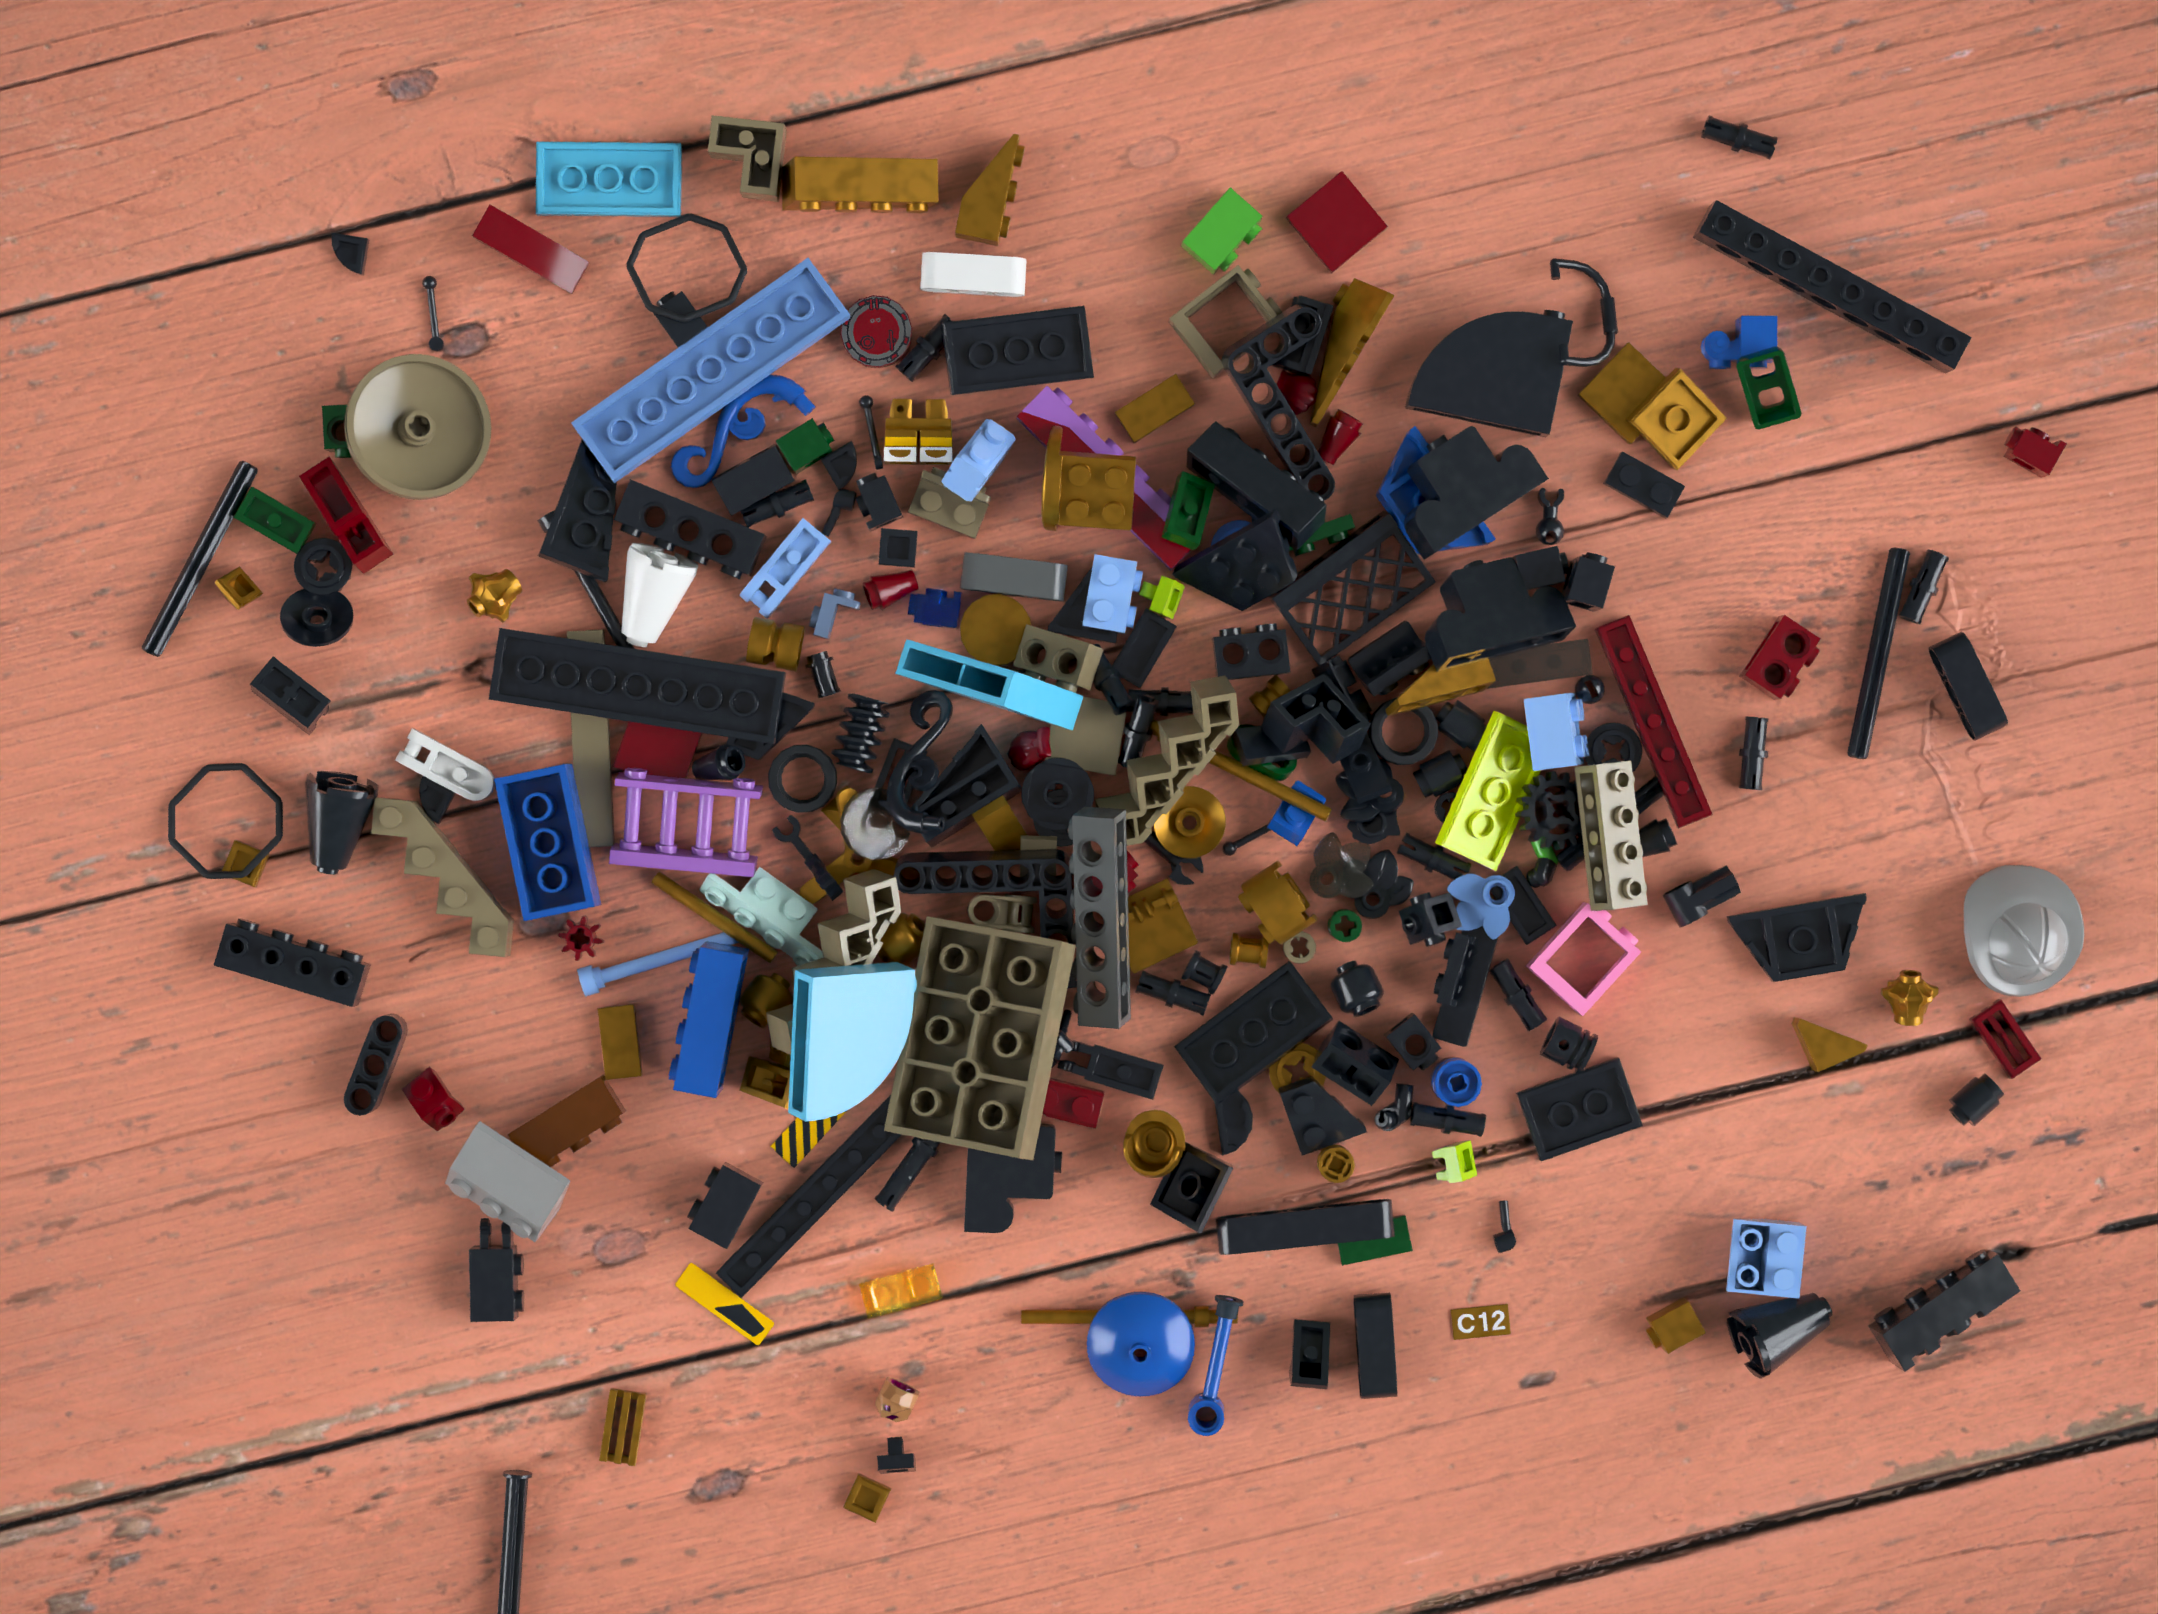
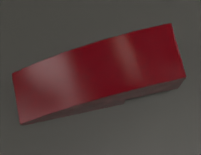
[472,204,589,294]
[299,457,393,574]

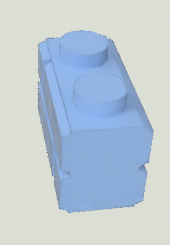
[941,419,1016,502]

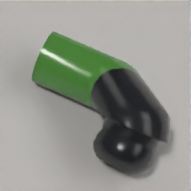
[1526,839,1558,888]

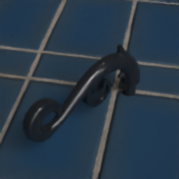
[878,690,953,834]

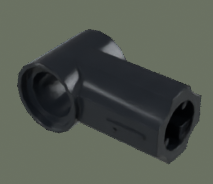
[1663,865,1741,928]

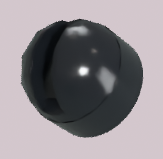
[1575,675,1605,704]

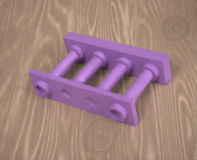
[609,768,763,877]

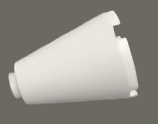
[621,543,698,647]

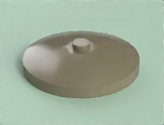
[344,354,491,500]

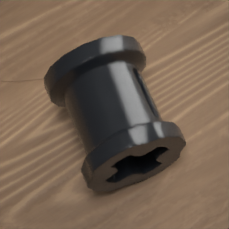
[1181,950,1228,995]

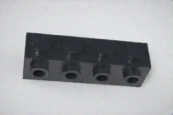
[1186,421,1327,551]
[214,918,371,1007]

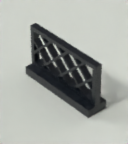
[1269,511,1436,666]

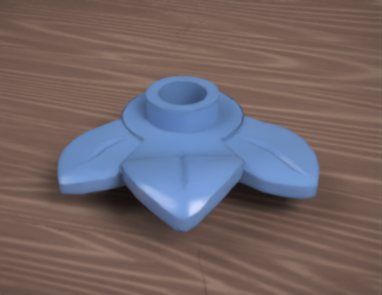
[1447,873,1515,940]

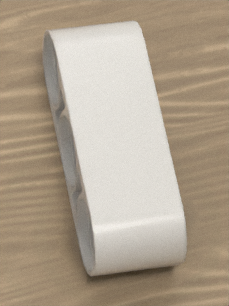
[920,252,1027,297]

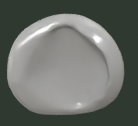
[1964,865,2084,997]

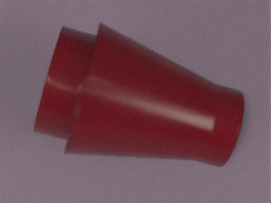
[1318,409,1363,465]
[863,569,919,610]

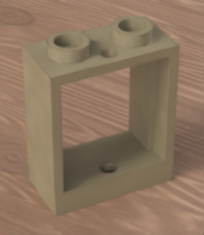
[1169,265,1282,379]

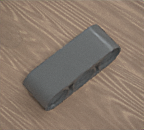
[960,552,1068,601]

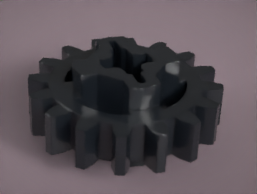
[1515,771,1582,850]

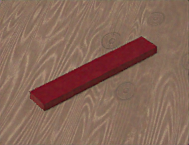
[1595,615,1713,829]

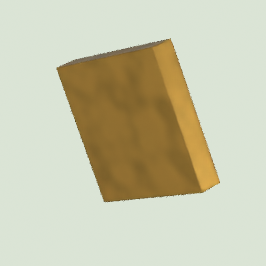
[1577,342,1666,445]
[1626,367,1727,470]

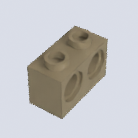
[1013,624,1103,693]

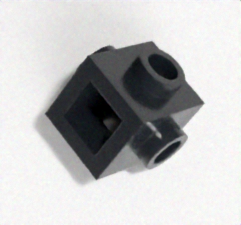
[1398,892,1462,947]

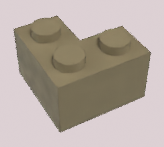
[708,115,787,202]

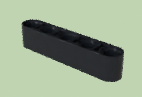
[1215,1199,1395,1255]

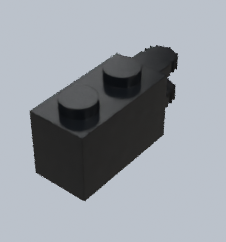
[469,1218,524,1322]

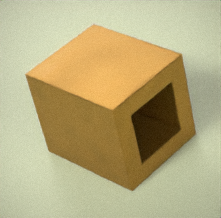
[1645,1297,1706,1354]

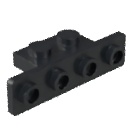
[1433,926,1499,1047]

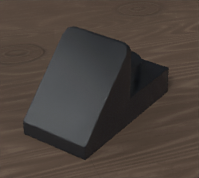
[1289,1319,1330,1389]

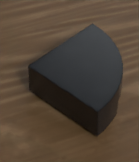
[331,233,370,276]
[821,441,857,491]
[419,776,456,824]

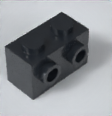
[687,1162,764,1249]

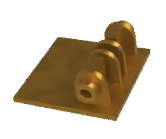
[1128,878,1198,974]

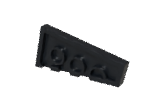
[538,439,617,583]

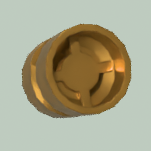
[746,617,805,671]

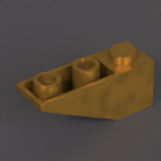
[955,134,1025,246]

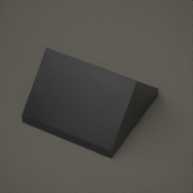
[1150,1142,1233,1234]

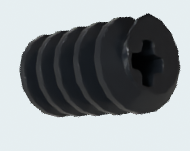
[831,693,890,773]

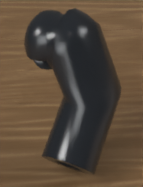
[1374,1083,1414,1131]

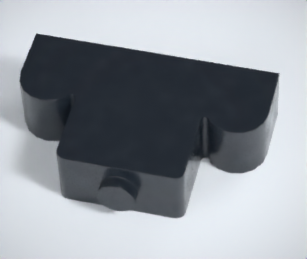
[1404,426,1549,560]
[1425,557,1576,672]
[964,1124,1062,1233]

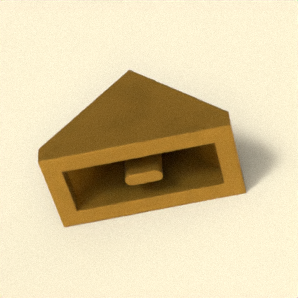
[1791,1017,1868,1072]
[739,1056,790,1109]

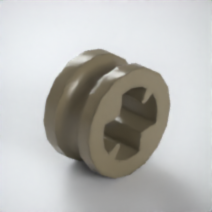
[1283,931,1316,964]

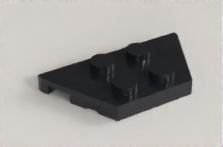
[1172,509,1298,611]
[1727,893,1867,982]

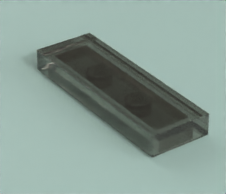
[1487,639,1593,689]

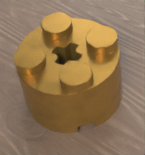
[1238,860,1318,945]

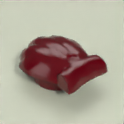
[1276,370,1317,415]
[1007,727,1052,771]

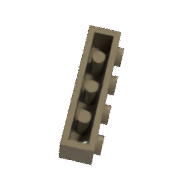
[1574,761,1648,911]

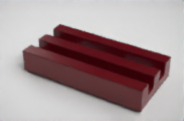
[1969,999,2041,1079]

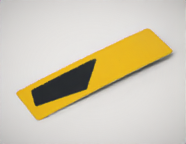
[675,1263,774,1345]

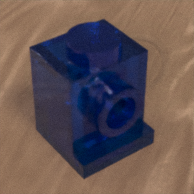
[908,588,962,630]

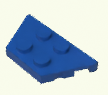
[1376,426,1496,554]

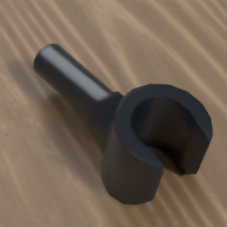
[821,489,857,537]
[1054,1009,1074,1058]
[1493,1201,1516,1253]

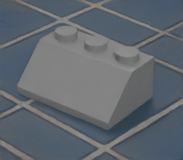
[445,1121,570,1242]

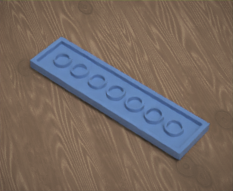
[571,258,851,483]

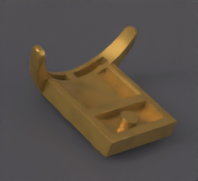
[1041,426,1136,531]

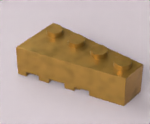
[782,156,938,213]

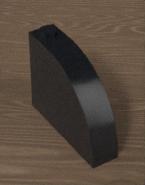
[1405,310,1573,438]

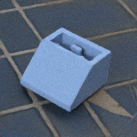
[1524,693,1589,771]
[1726,1219,1807,1299]

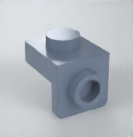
[809,588,861,640]

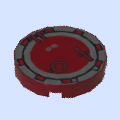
[840,295,913,368]

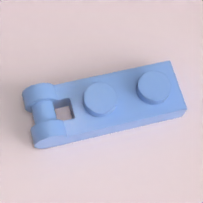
[739,518,831,619]

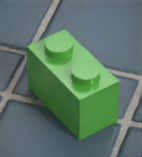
[1181,187,1263,275]

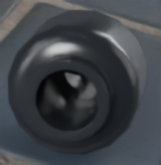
[1330,961,1384,1017]

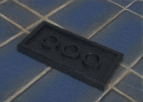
[941,306,1094,396]
[1174,961,1333,1105]

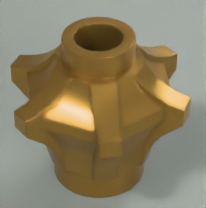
[467,569,522,623]
[1881,970,1939,1026]

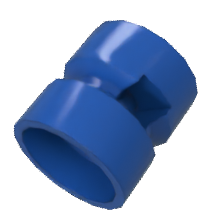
[1430,1057,1482,1107]

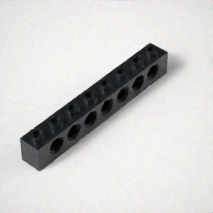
[1693,200,1972,374]

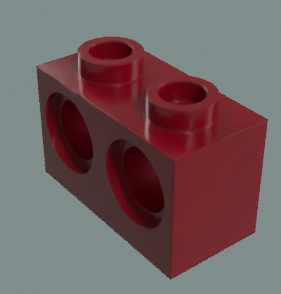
[1739,615,1821,700]

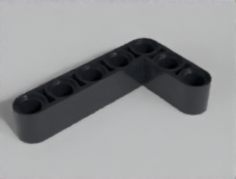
[1222,305,1335,500]
[893,849,1074,944]

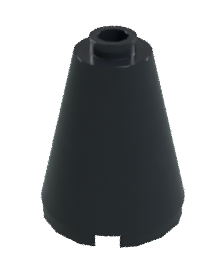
[305,771,378,875]
[1727,1293,1832,1379]

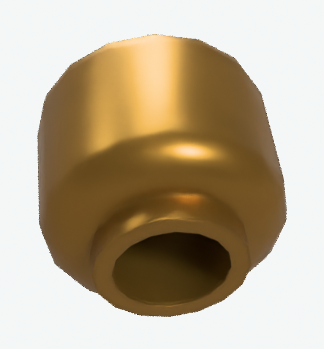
[877,913,925,966]
[740,973,793,1028]

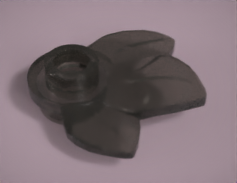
[1310,832,1374,899]

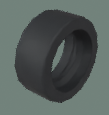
[1369,697,1438,765]
[768,745,837,813]

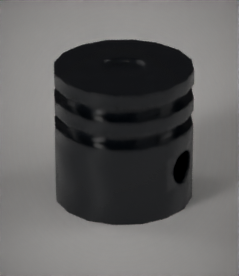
[1540,1017,1598,1074]

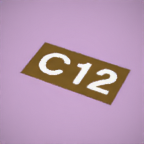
[1451,1304,1511,1340]

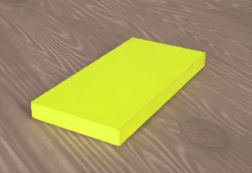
[1435,711,1541,871]

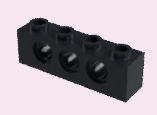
[614,479,767,579]

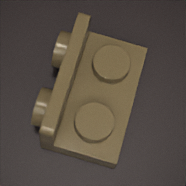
[908,467,991,539]

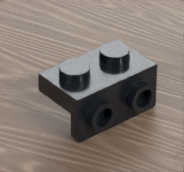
[1348,621,1431,697]

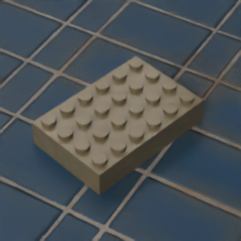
[884,916,1076,1160]

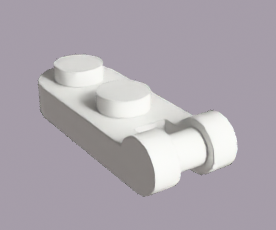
[395,728,495,801]

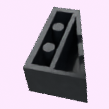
[911,724,1022,848]

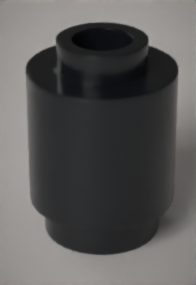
[1435,700,1487,751]
[1413,750,1467,798]
[1949,1073,2004,1126]

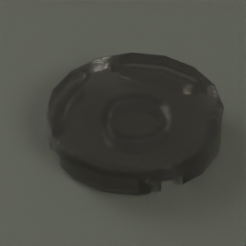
[840,787,910,860]

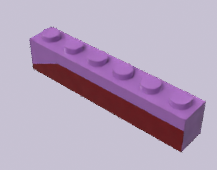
[1017,386,1202,571]

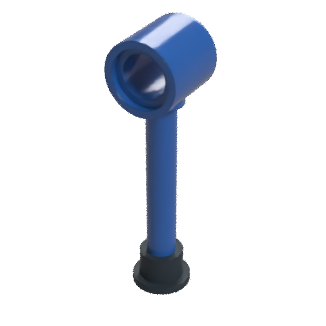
[1188,1295,1244,1436]

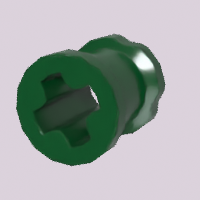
[1327,909,1362,942]

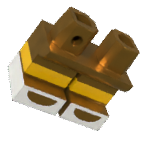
[884,399,953,465]

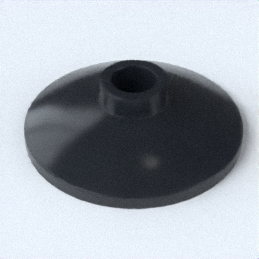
[280,589,354,647]

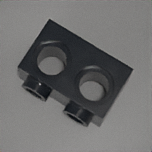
[1562,552,1615,612]
[1212,623,1290,680]
[1312,1021,1399,1106]

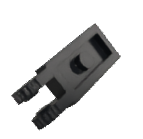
[1057,1039,1164,1100]

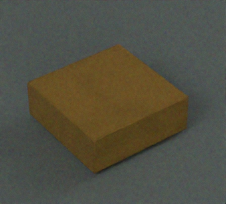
[222,840,270,887]
[843,1473,891,1523]

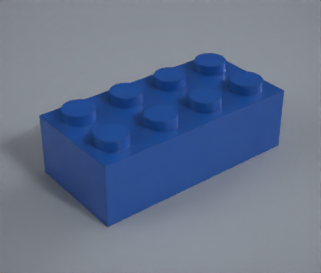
[494,764,602,921]
[669,941,749,1098]

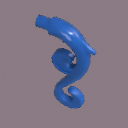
[671,375,816,488]

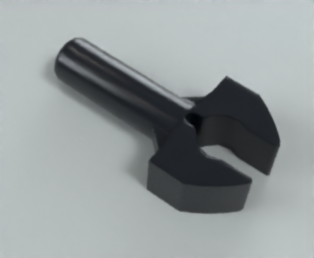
[1144,831,1203,885]

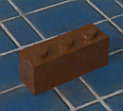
[508,1075,626,1167]

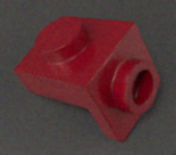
[402,1066,464,1131]

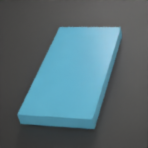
[536,142,682,217]

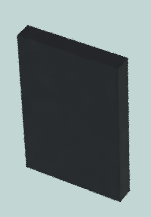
[1516,1057,1643,1161]

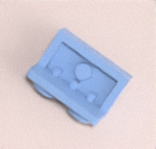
[1082,554,1143,634]

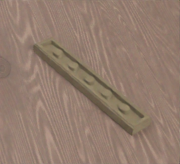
[567,630,615,847]

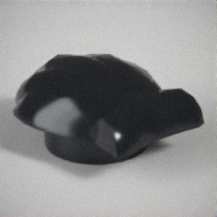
[1347,810,1400,845]

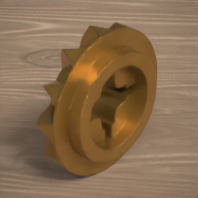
[1269,1043,1326,1093]

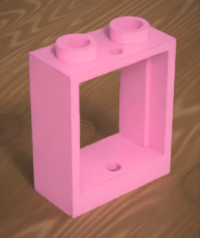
[1526,902,1641,1016]

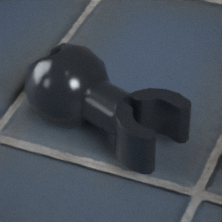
[1536,488,1564,545]

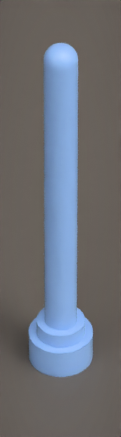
[577,928,745,997]

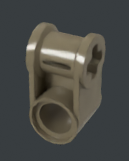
[967,894,1037,933]

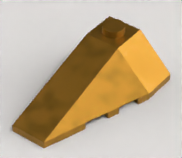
[1310,278,1394,428]

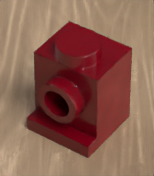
[2004,426,2067,478]

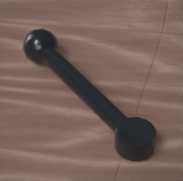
[422,276,444,351]
[859,395,883,470]
[1222,824,1271,856]

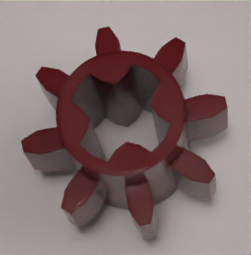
[558,916,605,961]

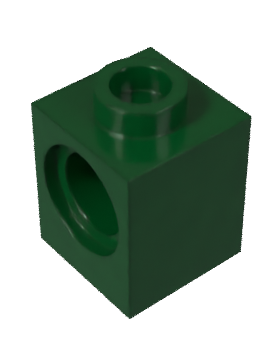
[322,404,352,458]
[776,418,835,475]

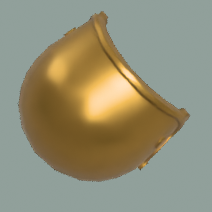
[1123,1110,1186,1178]

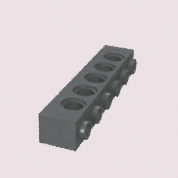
[1068,807,1131,1029]

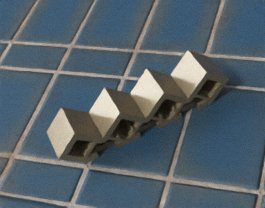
[1095,675,1239,846]
[371,798,514,957]
[766,869,901,1055]

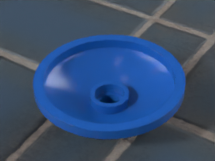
[1087,1292,1195,1397]

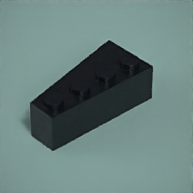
[1868,1250,2021,1372]

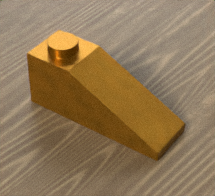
[1385,659,1496,716]

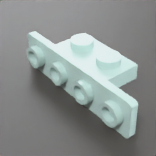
[699,867,823,966]

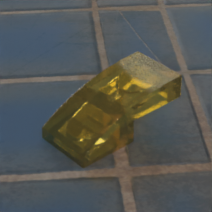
[859,1263,943,1319]

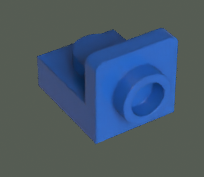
[1267,781,1326,846]

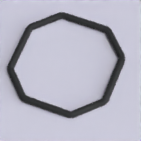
[626,214,747,322]
[168,763,283,879]

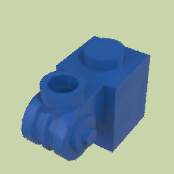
[1700,316,1777,369]

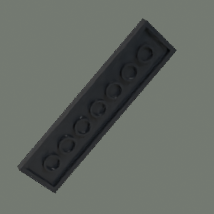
[488,628,786,744]

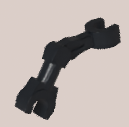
[772,815,844,901]

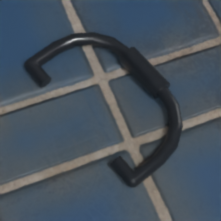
[1550,258,1618,367]

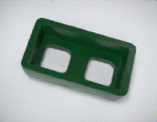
[1736,346,1802,430]

